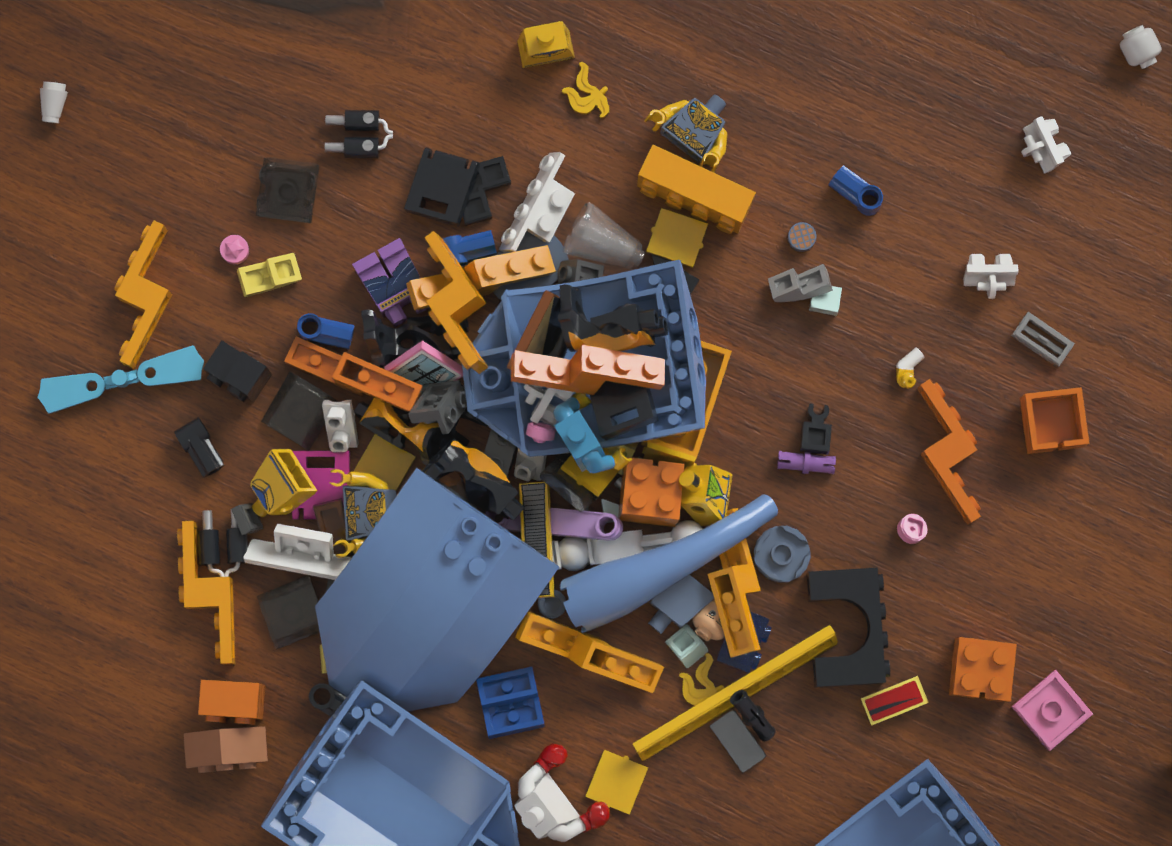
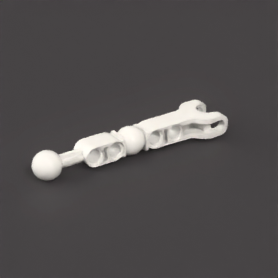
[552,520,703,571]

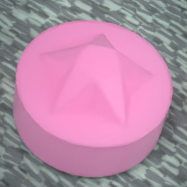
[220,235,249,264]
[526,422,556,443]
[897,514,927,544]

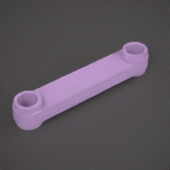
[485,508,623,541]

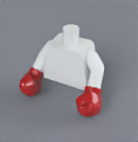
[515,743,610,842]

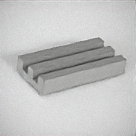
[1011,312,1075,368]

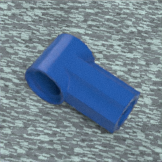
[828,165,883,216]
[443,230,497,268]
[297,313,355,350]

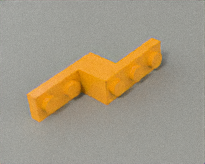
[115,220,172,370]
[425,231,488,374]
[406,245,556,310]
[708,508,761,658]
[177,521,235,665]
[515,611,664,693]

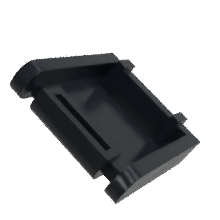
[404,147,479,227]
[590,381,658,441]

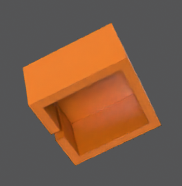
[1020,387,1090,454]
[618,457,684,527]
[949,637,1017,703]
[198,680,265,725]

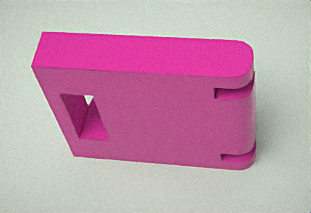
[292,451,350,520]

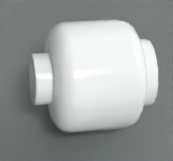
[1120,25,1162,69]

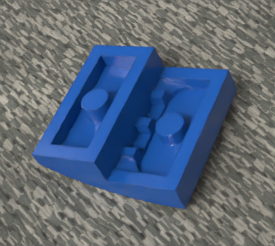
[476,667,545,739]

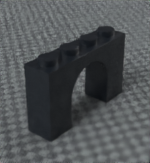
[806,567,890,688]

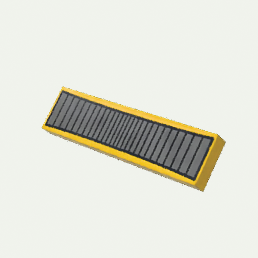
[519,482,554,598]

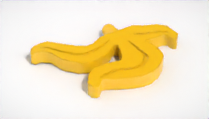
[562,62,609,118]
[679,653,724,706]

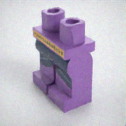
[352,238,430,327]

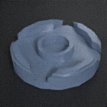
[753,526,811,583]

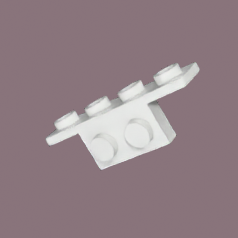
[499,152,575,253]
[244,524,351,580]

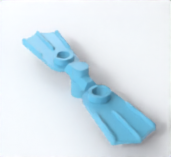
[38,345,204,414]

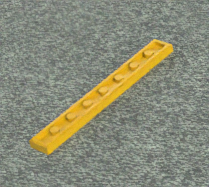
[633,625,838,761]

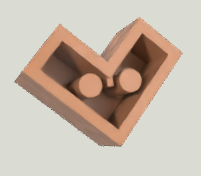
[184,727,268,773]

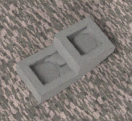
[768,264,833,302]

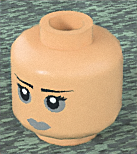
[693,599,725,641]

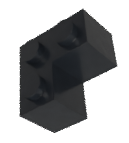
[203,340,272,403]

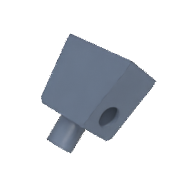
[648,574,714,634]

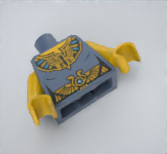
[644,94,728,173]
[329,469,397,558]

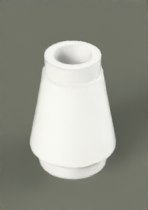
[40,82,68,123]

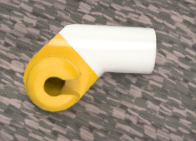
[896,347,925,389]

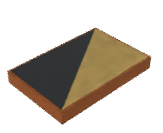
[507,290,561,370]

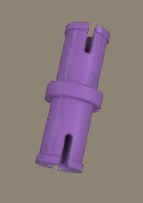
[777,451,836,474]

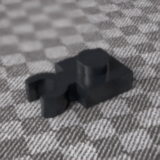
[800,403,832,455]

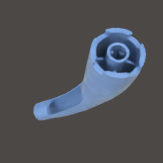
[560,494,778,633]

